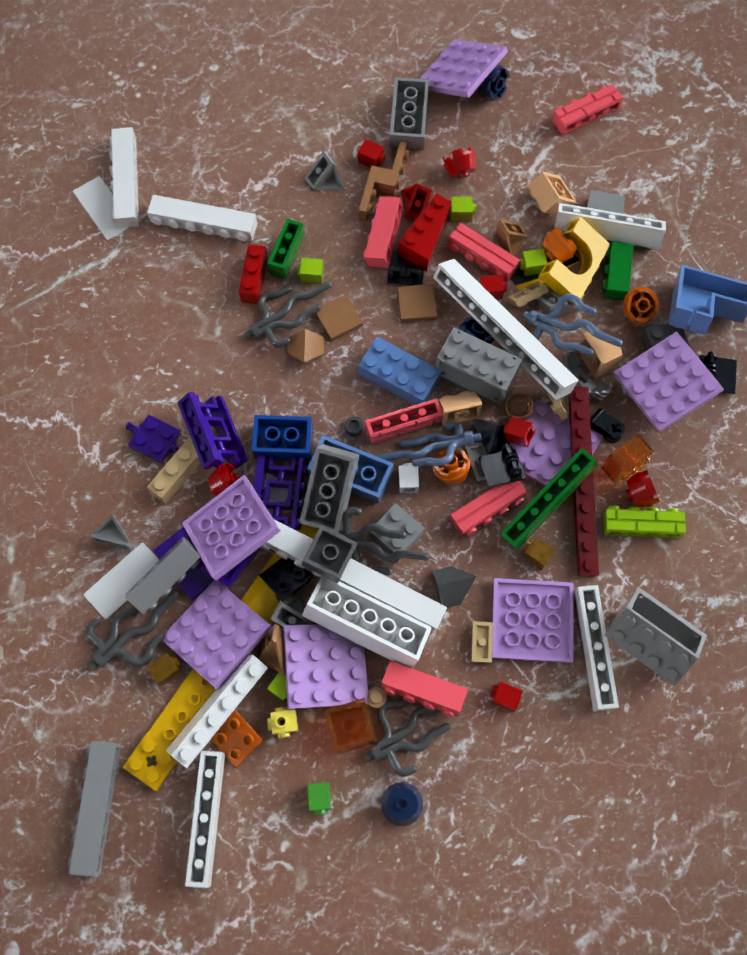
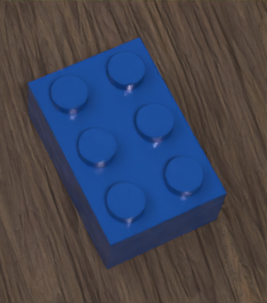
[252,415,313,461]

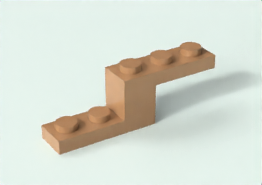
[359,141,409,221]

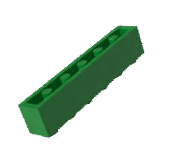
[500,448,598,550]

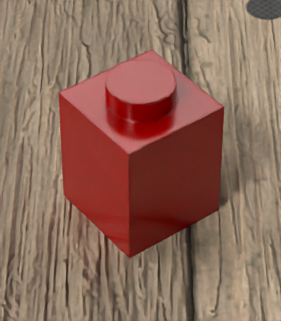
[358,139,385,168]
[479,274,507,300]
[503,416,535,448]
[490,681,523,712]

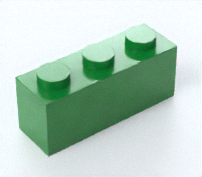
[267,219,305,279]
[602,242,634,301]

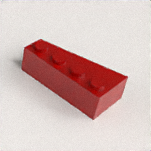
[397,193,452,272]

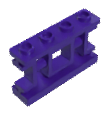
[177,392,248,469]
[253,454,308,531]

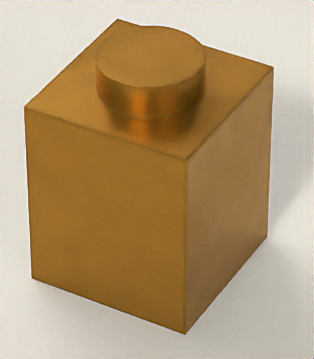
[523,537,556,570]
[147,653,182,686]

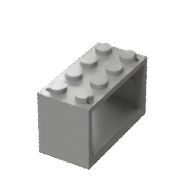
[436,327,522,408]
[604,587,707,686]

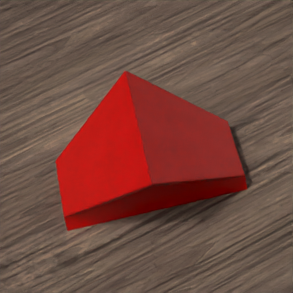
[401,183,433,221]

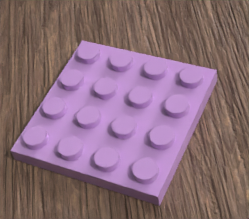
[420,39,508,98]
[613,331,724,433]
[510,399,603,500]
[182,475,281,581]
[492,578,573,663]
[163,580,272,689]
[282,624,369,710]

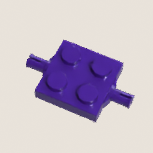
[126,414,182,464]

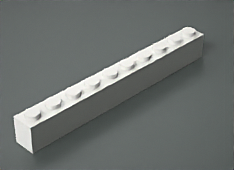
[433,259,578,400]
[261,520,447,631]

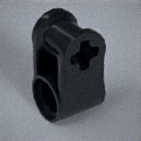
[590,408,625,443]

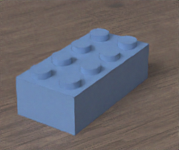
[358,336,442,405]
[307,435,394,504]

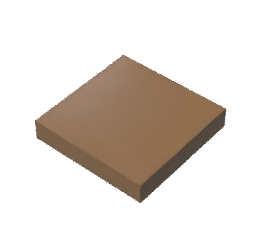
[397,284,437,322]
[315,294,363,341]

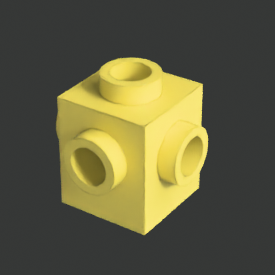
[267,707,299,738]

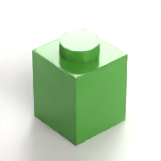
[308,782,331,815]

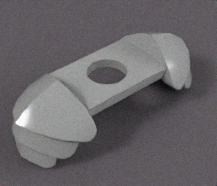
[562,350,611,400]

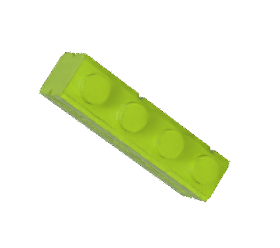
[603,506,686,538]

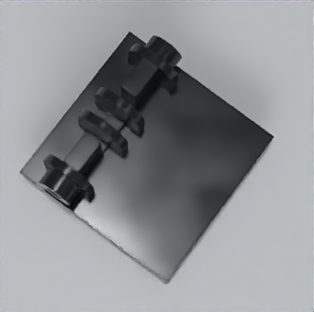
[387,251,424,286]
[699,351,737,394]
[478,443,527,487]
[259,558,314,602]

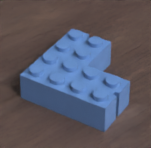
[668,265,747,335]

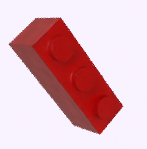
[238,244,268,304]

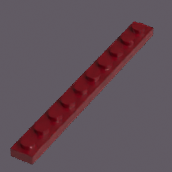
[568,387,599,576]

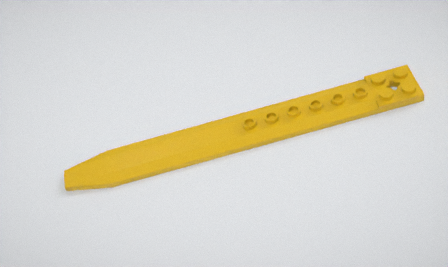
[123,524,319,791]

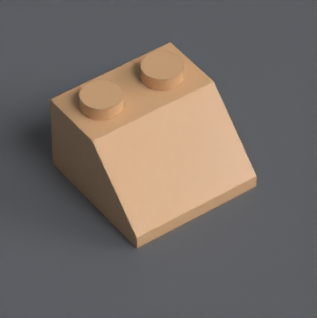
[528,171,577,215]
[578,332,623,379]
[438,391,482,426]

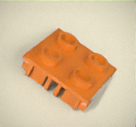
[210,709,263,768]

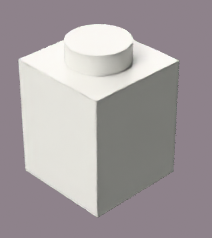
[398,463,419,493]

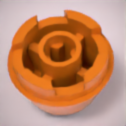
[541,228,577,263]
[623,287,660,324]
[433,448,470,486]

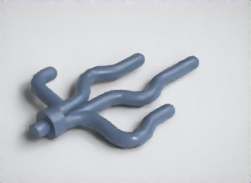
[522,294,623,356]
[377,422,482,467]

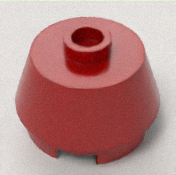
[443,147,476,179]
[208,463,241,497]
[625,470,660,507]

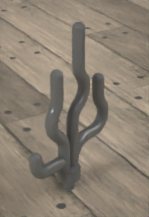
[245,281,332,347]
[338,507,430,575]
[86,590,179,671]
[363,699,451,777]

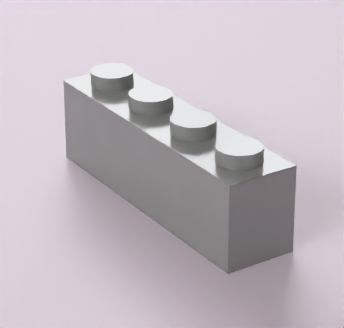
[125,537,201,614]

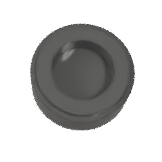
[345,417,363,436]

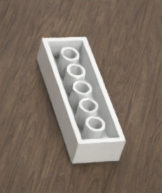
[302,576,432,669]

